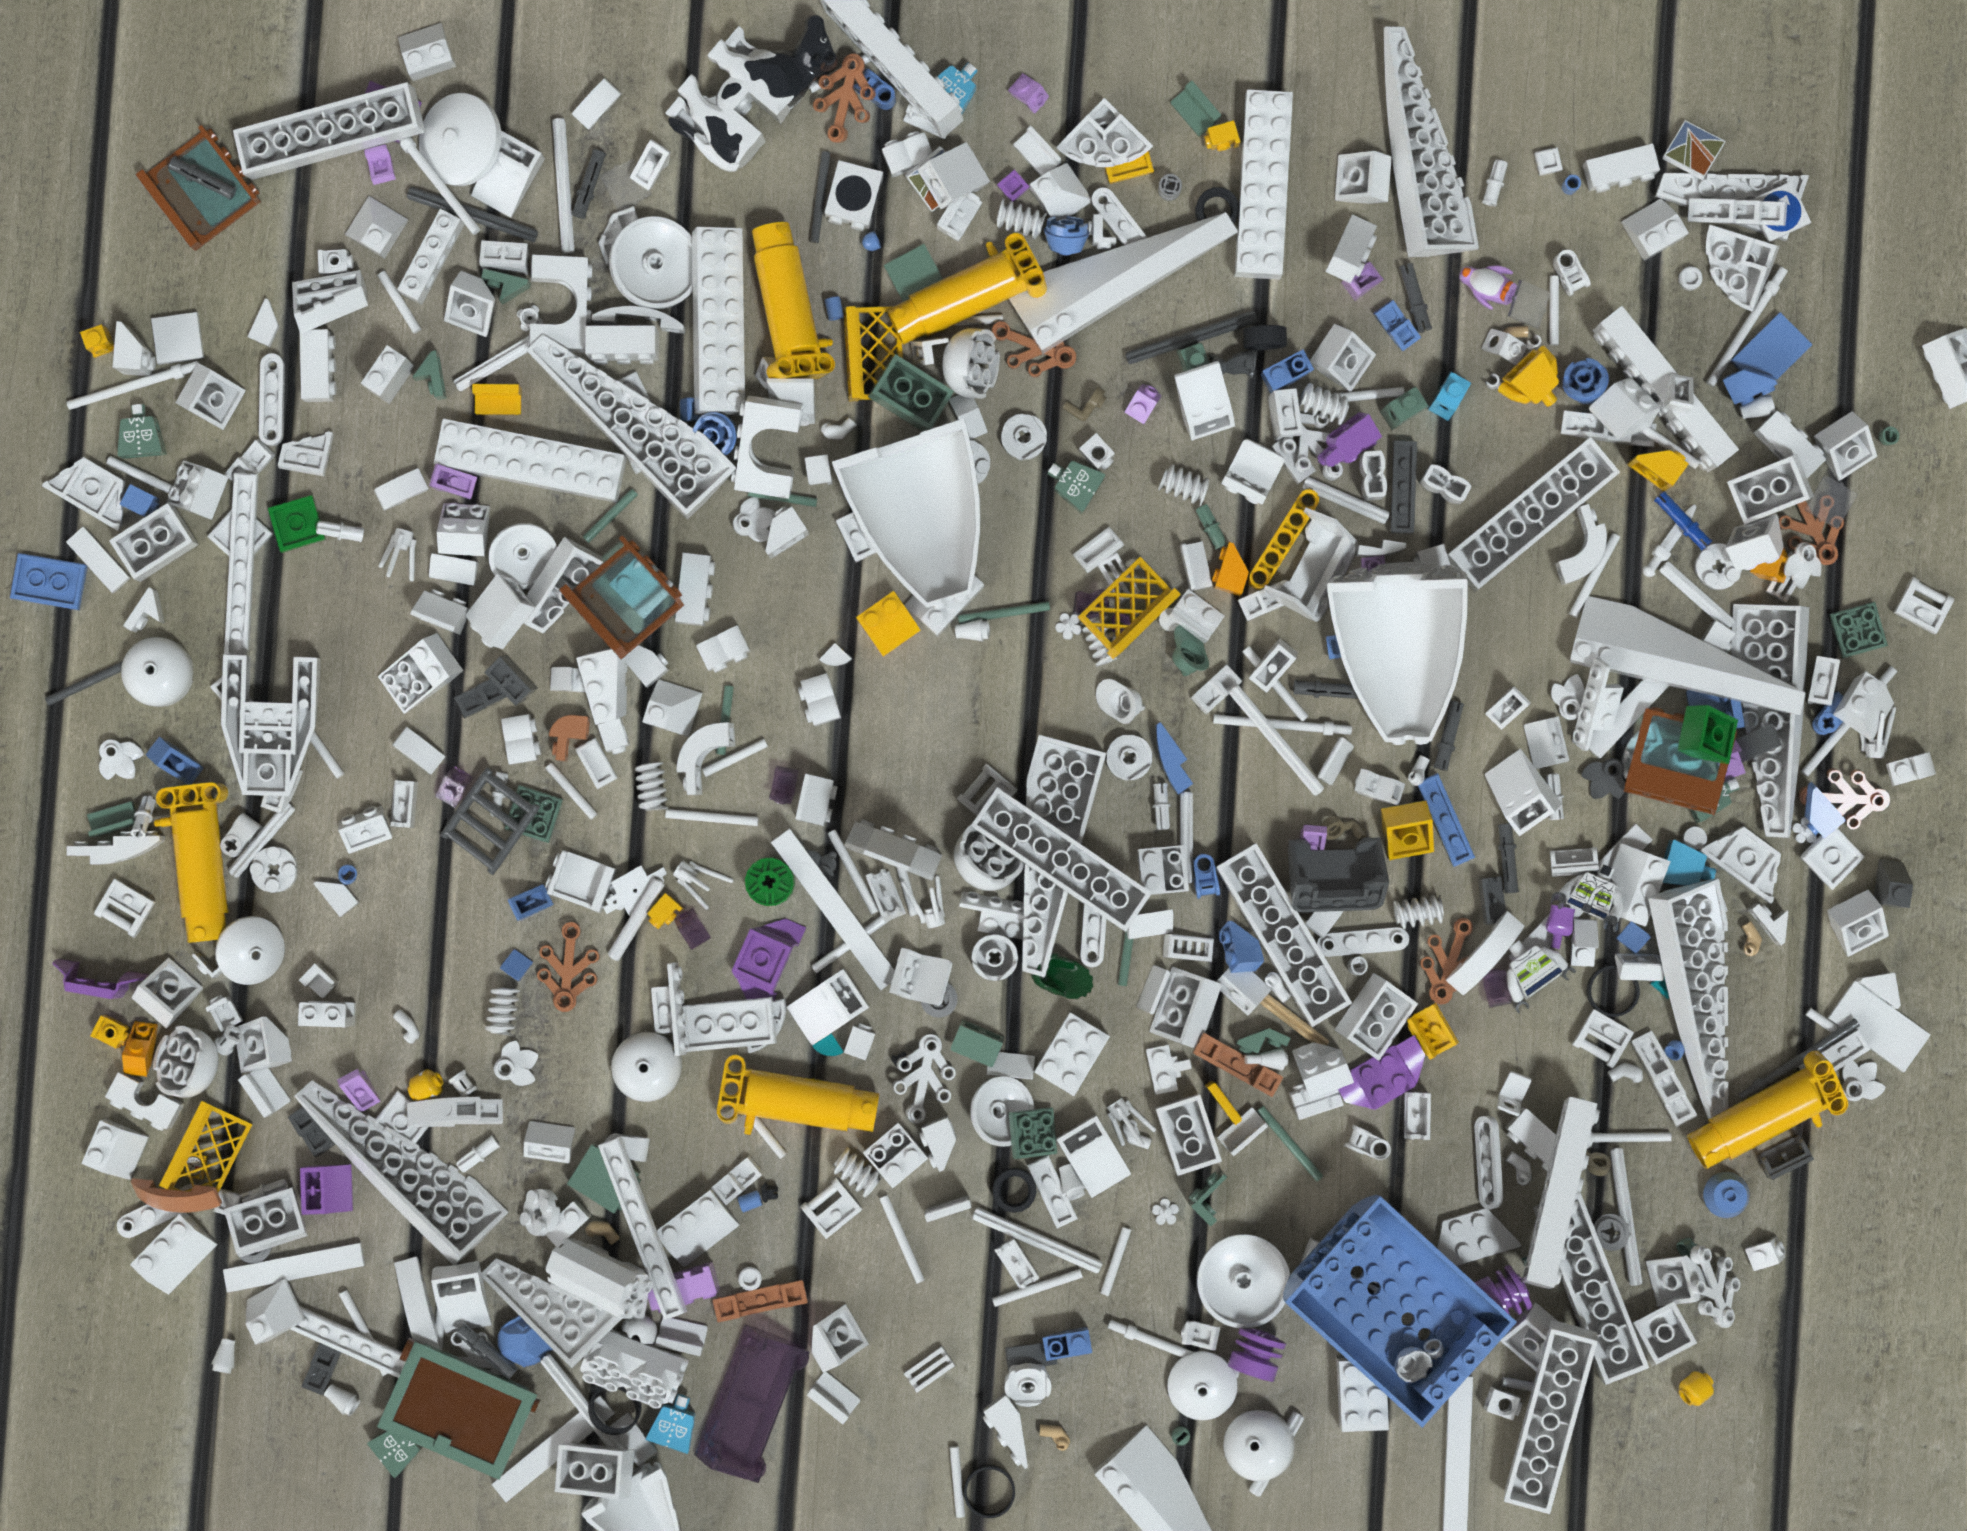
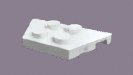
[42,457,125,532]
[1698,827,1781,904]
[1437,1208,1521,1266]

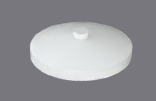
[419,93,501,186]
[609,216,693,309]
[1197,1234,1290,1328]

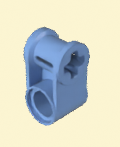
[853,68,896,110]
[1812,691,1844,735]
[1193,853,1220,899]

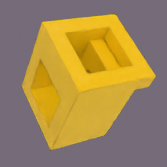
[1204,120,1240,152]
[80,324,114,358]
[647,893,684,930]
[90,1015,131,1049]

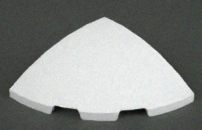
[1056,98,1153,167]
[1706,225,1780,312]

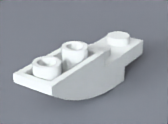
[67,831,165,865]
[407,1097,503,1127]

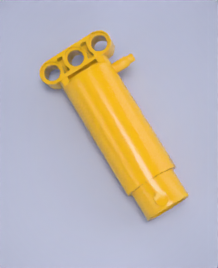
[752,222,835,379]
[887,233,1047,345]
[154,782,228,943]
[1687,1051,1848,1169]
[717,1055,879,1135]

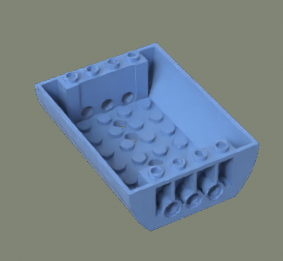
[1283,1195,1517,1428]

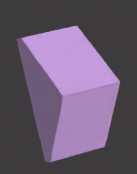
[1341,262,1384,301]

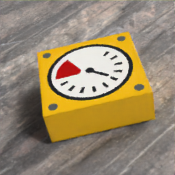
[180,1154,208,1179]

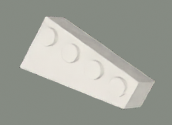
[524,537,605,633]

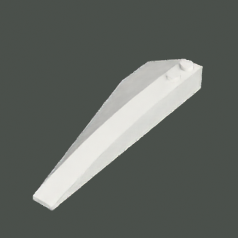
[1649,878,1728,1119]

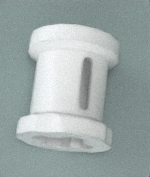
[214,1025,244,1055]
[448,1069,478,1097]

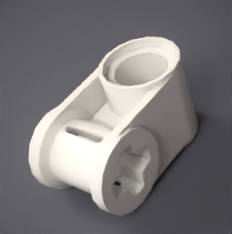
[1553,250,1591,296]
[220,813,262,857]
[1344,1125,1391,1160]
[604,1134,650,1162]

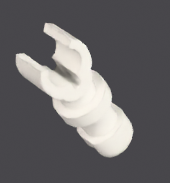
[490,772,508,817]

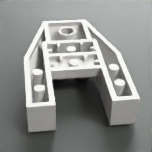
[221,655,320,796]
[844,819,942,881]

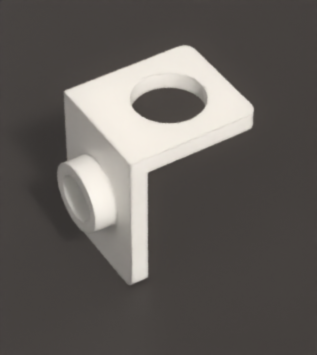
[1482,329,1527,365]
[192,952,222,978]
[1497,1071,1531,1116]

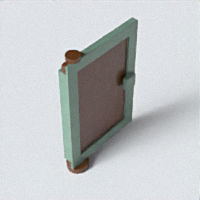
[377,1338,540,1480]

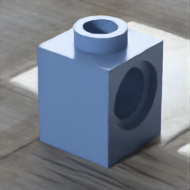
[119,484,160,517]

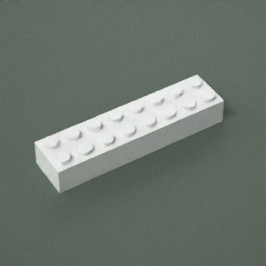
[820,0,964,138]
[233,82,425,180]
[1234,90,1293,280]
[692,227,745,416]
[1592,306,1739,472]
[434,419,627,503]
[1447,437,1620,592]
[971,787,1152,932]
[1215,843,1352,1027]
[1522,1097,1600,1289]
[1533,1192,1649,1385]
[1504,1320,1598,1514]

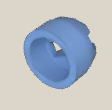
[862,231,881,251]
[338,865,357,885]
[1664,1040,1685,1061]

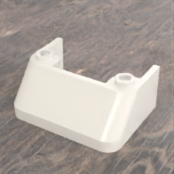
[1264,508,1358,622]

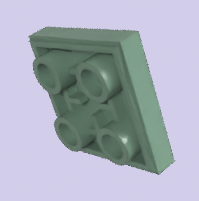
[884,244,943,302]
[1829,602,1888,658]
[505,785,563,843]
[1009,1107,1057,1159]

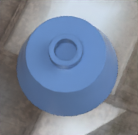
[1044,216,1090,255]
[1562,358,1609,404]
[693,412,738,456]
[1703,1172,1750,1218]

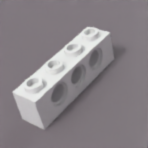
[397,209,465,305]

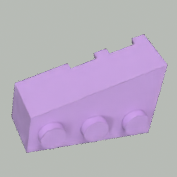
[648,1261,720,1313]

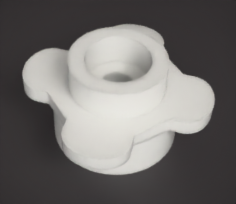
[517,305,543,331]

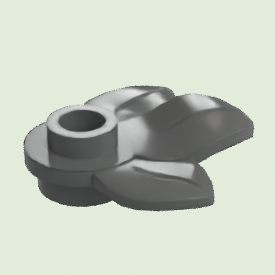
[1581,758,1625,799]

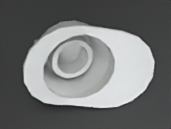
[1096,679,1146,724]

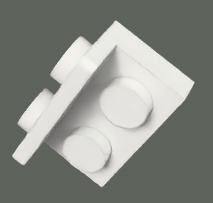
[338,806,392,854]

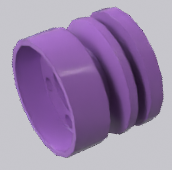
[1475,1265,1533,1315]
[1228,1328,1286,1382]

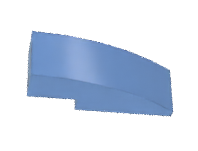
[1156,722,1193,795]

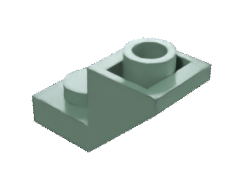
[1236,1028,1291,1055]

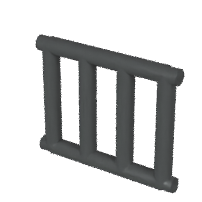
[440,767,540,875]

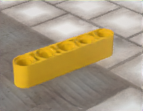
[1248,489,1319,590]

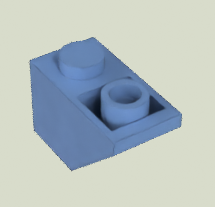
[1261,349,1314,394]
[1723,368,1778,406]
[1219,921,1264,973]
[1042,1327,1092,1361]

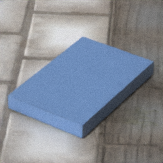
[1730,312,1813,379]
[10,553,88,610]

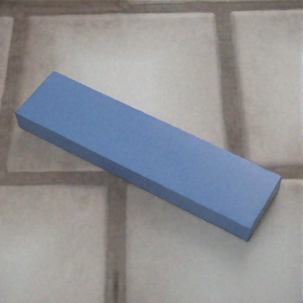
[1418,773,1475,867]

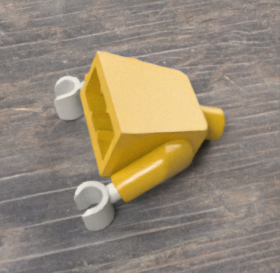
[1486,335,1559,407]

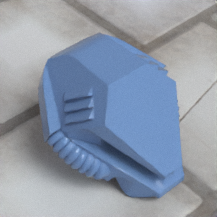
[498,1315,553,1367]

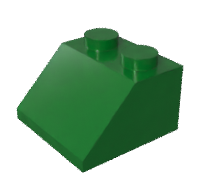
[1678,705,1738,764]

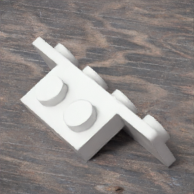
[1572,658,1624,751]
[959,892,1049,940]
[651,962,688,1056]

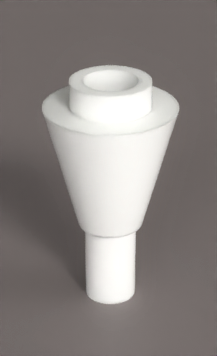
[1244,1048,1288,1071]

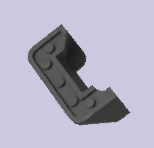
[1288,837,1389,912]

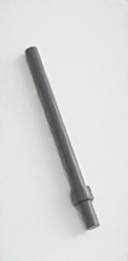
[1738,1018,1860,1101]

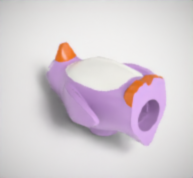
[1459,265,1517,310]

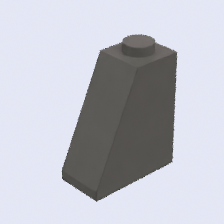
[1874,859,1913,908]

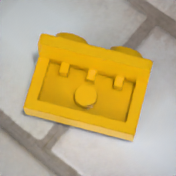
[1407,1002,1459,1060]

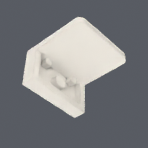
[1221,439,1285,505]
[889,948,952,1006]

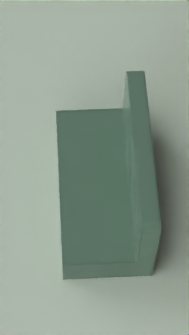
[1171,81,1221,137]
[87,801,136,837]
[950,1019,1005,1067]

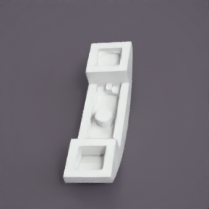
[592,306,686,334]
[1446,911,1524,995]

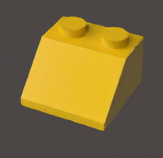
[1627,450,1689,491]
[856,591,921,657]
[1381,801,1434,860]

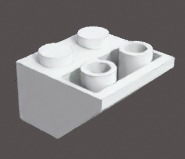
[167,460,229,520]
[437,503,490,556]
[1137,845,1189,895]
[919,1115,957,1172]
[863,1123,929,1188]

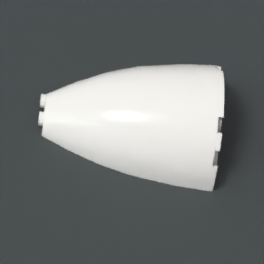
[832,419,980,610]
[1327,562,1468,745]

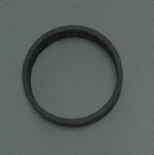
[1586,965,1640,1017]
[588,1386,642,1435]
[964,1465,1015,1519]

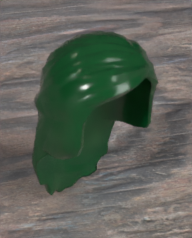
[1031,953,1093,999]

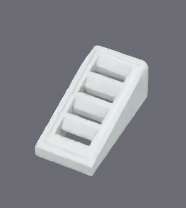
[1163,934,1214,962]

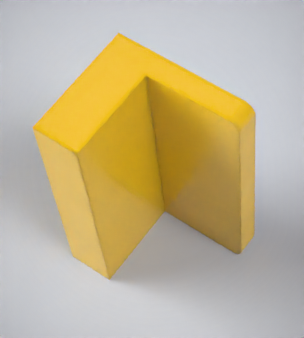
[472,384,522,415]

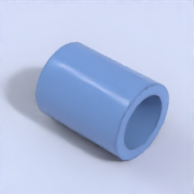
[1562,175,1581,195]
[824,296,844,321]
[738,1190,763,1213]

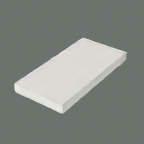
[1827,981,1930,1072]
[682,997,777,1052]

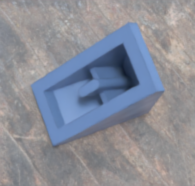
[508,884,553,921]

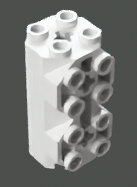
[546,1238,653,1319]
[580,1329,689,1408]

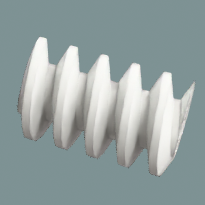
[996,198,1047,240]
[1299,383,1349,425]
[1158,464,1209,506]
[1081,615,1119,667]
[635,762,668,811]
[1393,894,1444,929]
[485,987,520,1036]
[833,1147,883,1198]

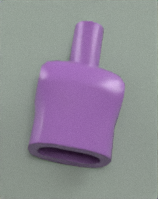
[1546,904,1575,949]

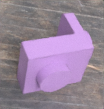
[1008,73,1049,113]
[364,145,396,185]
[1125,384,1162,424]

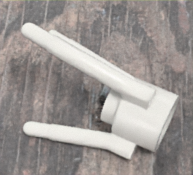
[379,528,417,581]
[1860,707,1896,758]
[673,860,734,910]
[901,875,945,928]
[1107,1098,1156,1147]

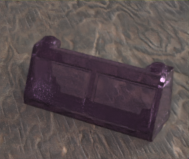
[694,1324,810,1483]

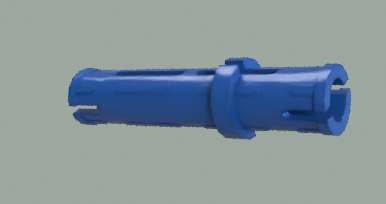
[1654,491,1712,551]

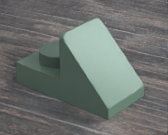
[481,269,531,304]
[413,350,447,400]

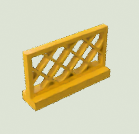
[843,306,903,402]
[1078,557,1181,659]
[159,1101,252,1193]

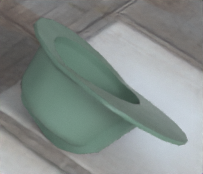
[1172,625,1209,676]

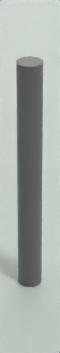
[810,151,831,243]
[45,661,123,706]

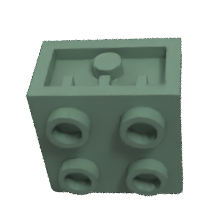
[1188,1171,1227,1227]

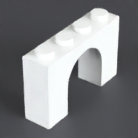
[529,255,592,353]
[731,395,803,499]

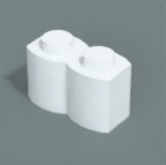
[882,131,932,178]
[1359,451,1387,501]
[1420,465,1472,504]
[696,625,751,673]
[798,673,841,726]
[501,714,541,765]

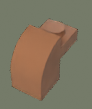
[549,715,590,762]

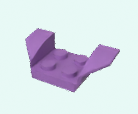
[731,919,806,1001]
[52,959,150,999]
[1338,1035,1425,1110]

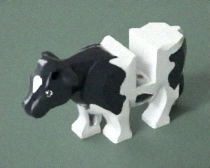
[666,15,838,172]

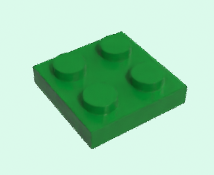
[268,495,326,553]

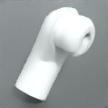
[821,417,857,440]
[1408,755,1430,786]
[1607,1063,1643,1083]

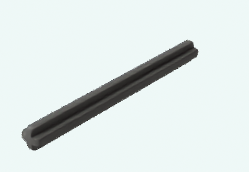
[407,187,538,242]
[1125,311,1257,364]

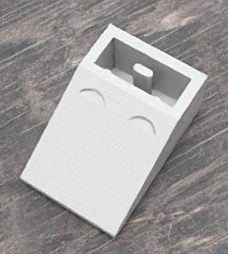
[471,131,545,218]
[1174,361,1235,440]
[378,633,463,714]
[1484,748,1562,836]
[787,969,870,1045]
[1056,1114,1131,1198]
[431,1261,492,1333]

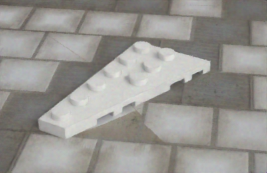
[1655,173,1809,241]
[482,1258,621,1368]

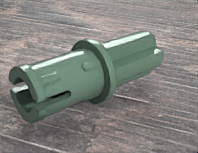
[1196,504,1228,550]

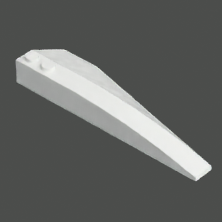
[1384,26,1479,257]
[1009,212,1238,354]
[526,335,737,519]
[1570,596,1806,716]
[1731,604,1809,838]
[1022,735,1106,977]
[294,1081,508,1265]
[1094,1425,1212,1531]

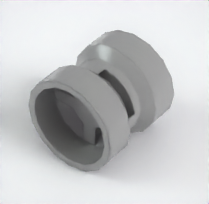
[1158,174,1182,201]

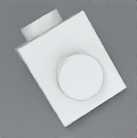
[1088,214,1116,250]
[205,995,243,1032]
[1745,1236,1786,1271]
[1181,1321,1220,1350]

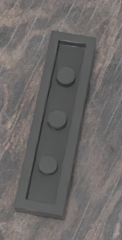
[1390,441,1417,534]

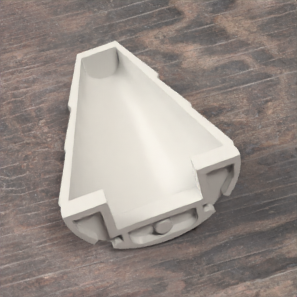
[581,1462,681,1531]

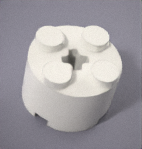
[972,934,1018,981]

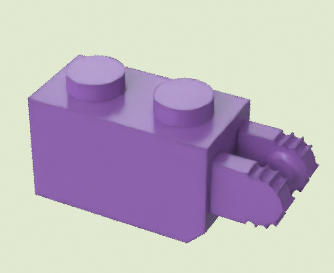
[1317,412,1382,467]

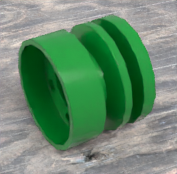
[745,858,795,906]

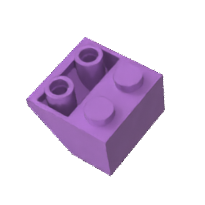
[300,1164,353,1215]

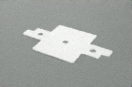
[603,866,667,916]

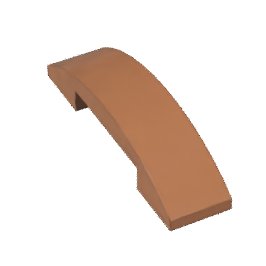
[1192,1033,1283,1097]
[130,1178,222,1213]
[713,1280,808,1322]

